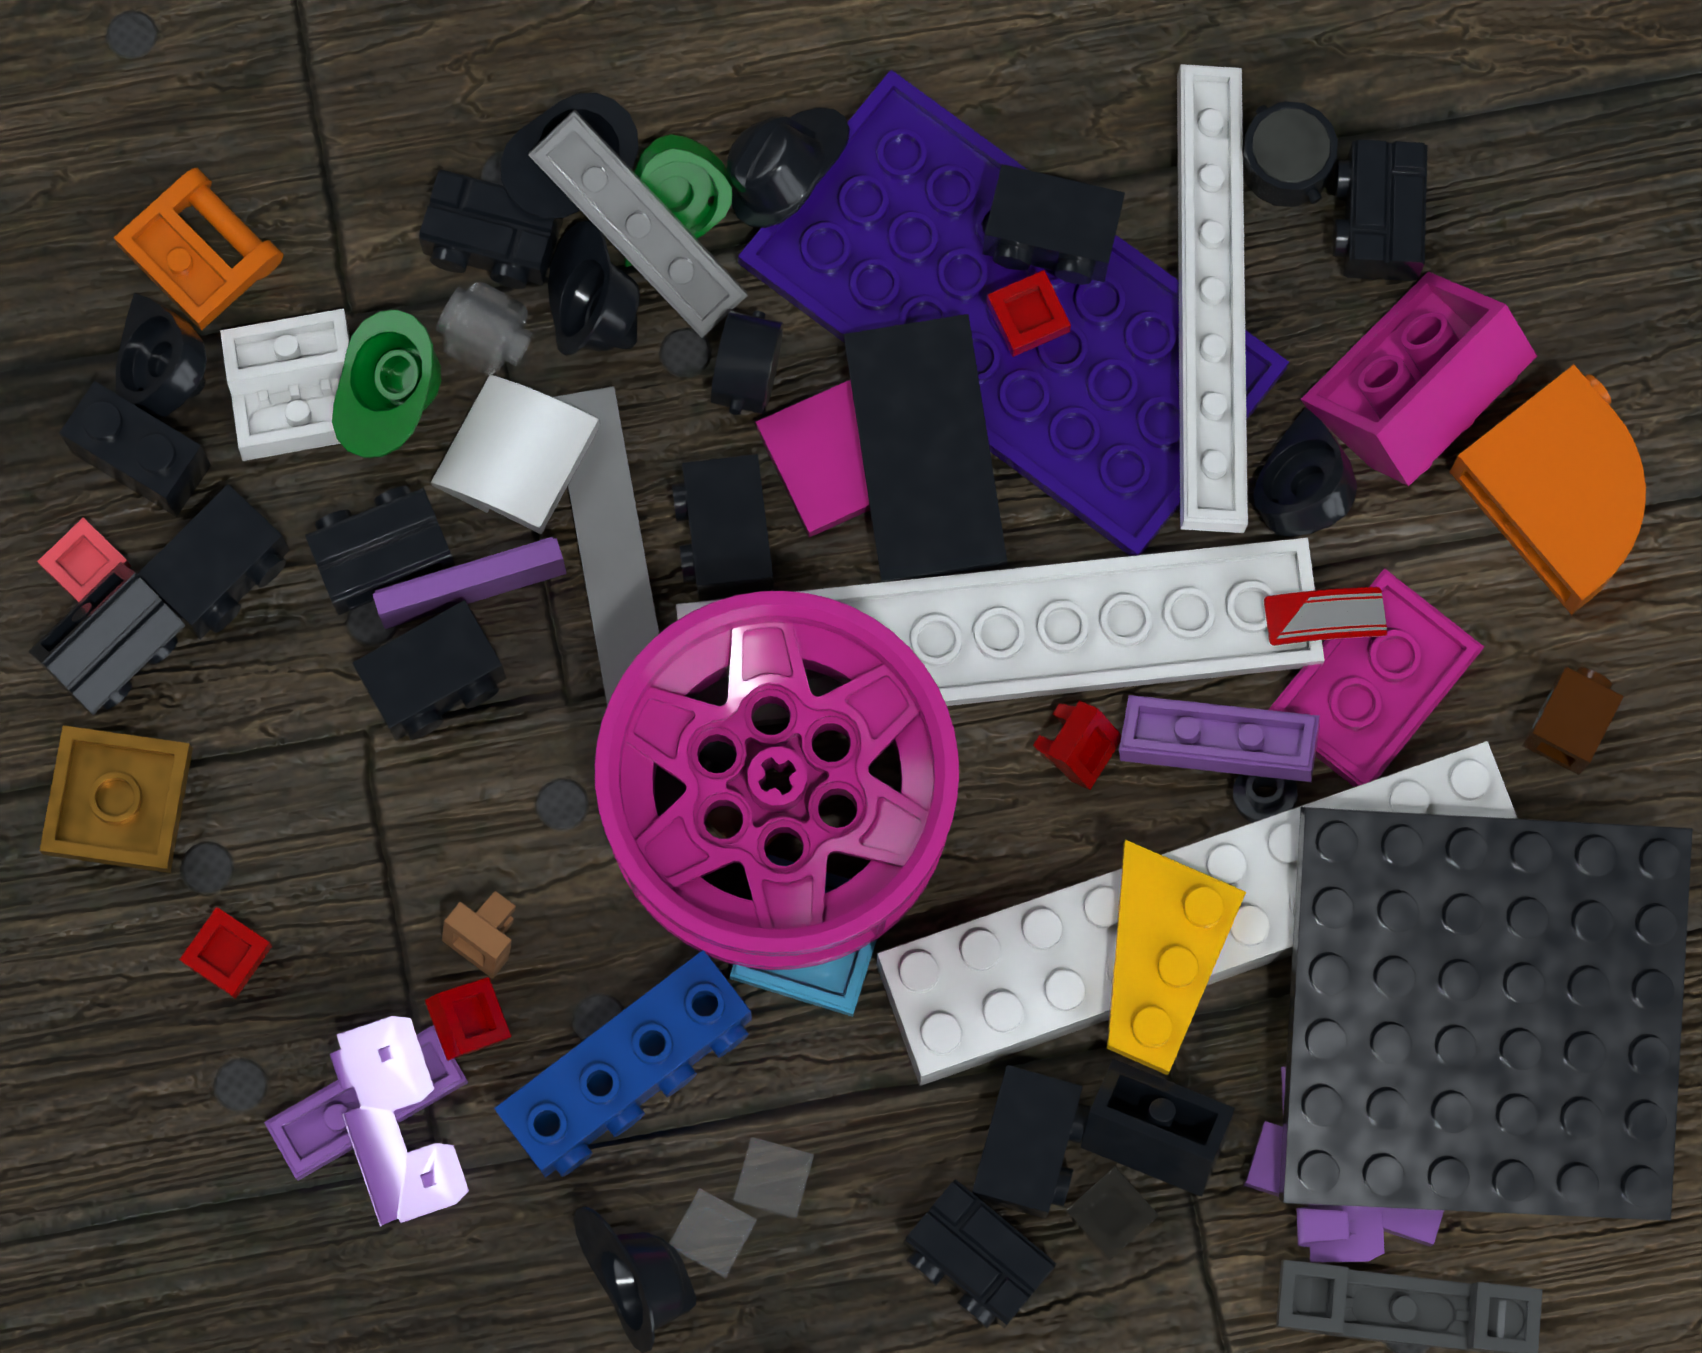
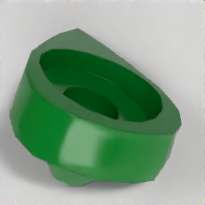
[624,134,732,267]

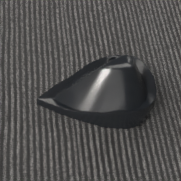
[116,293,207,419]
[1253,408,1357,537]

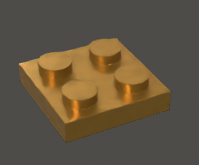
[39,725,193,873]

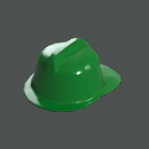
[332,310,441,458]

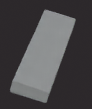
[528,109,748,338]

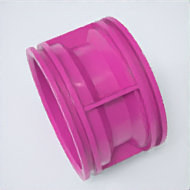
[595,591,959,970]

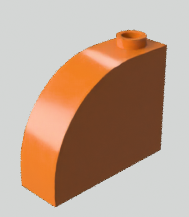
[1449,364,1646,615]

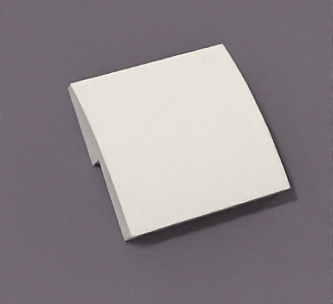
[220,308,350,461]
[431,375,600,534]

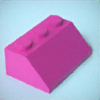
[1301,272,1537,486]

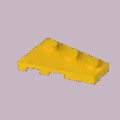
[1107,840,1246,1075]

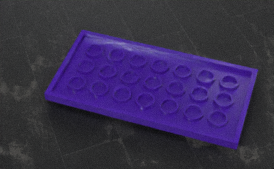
[738,70,1289,556]

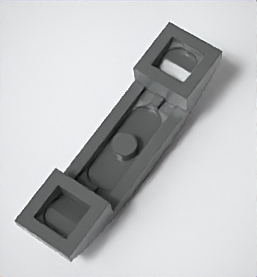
[1276,1260,1543,1353]

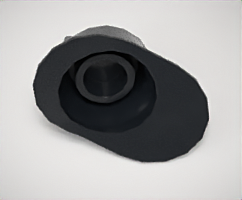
[500,93,639,219]
[727,108,850,228]
[548,221,640,356]
[574,1206,697,1353]

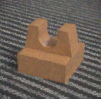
[442,891,516,979]

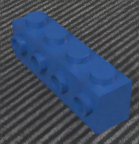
[494,950,752,1178]

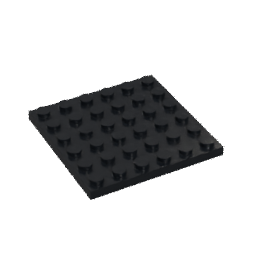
[1279,807,1693,1221]

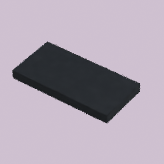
[843,314,1008,582]

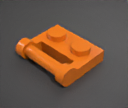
[113,168,284,331]

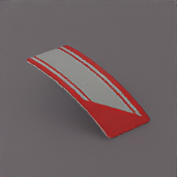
[1264,587,1387,646]

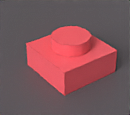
[37,517,131,603]

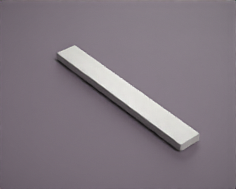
[1177,64,1248,533]

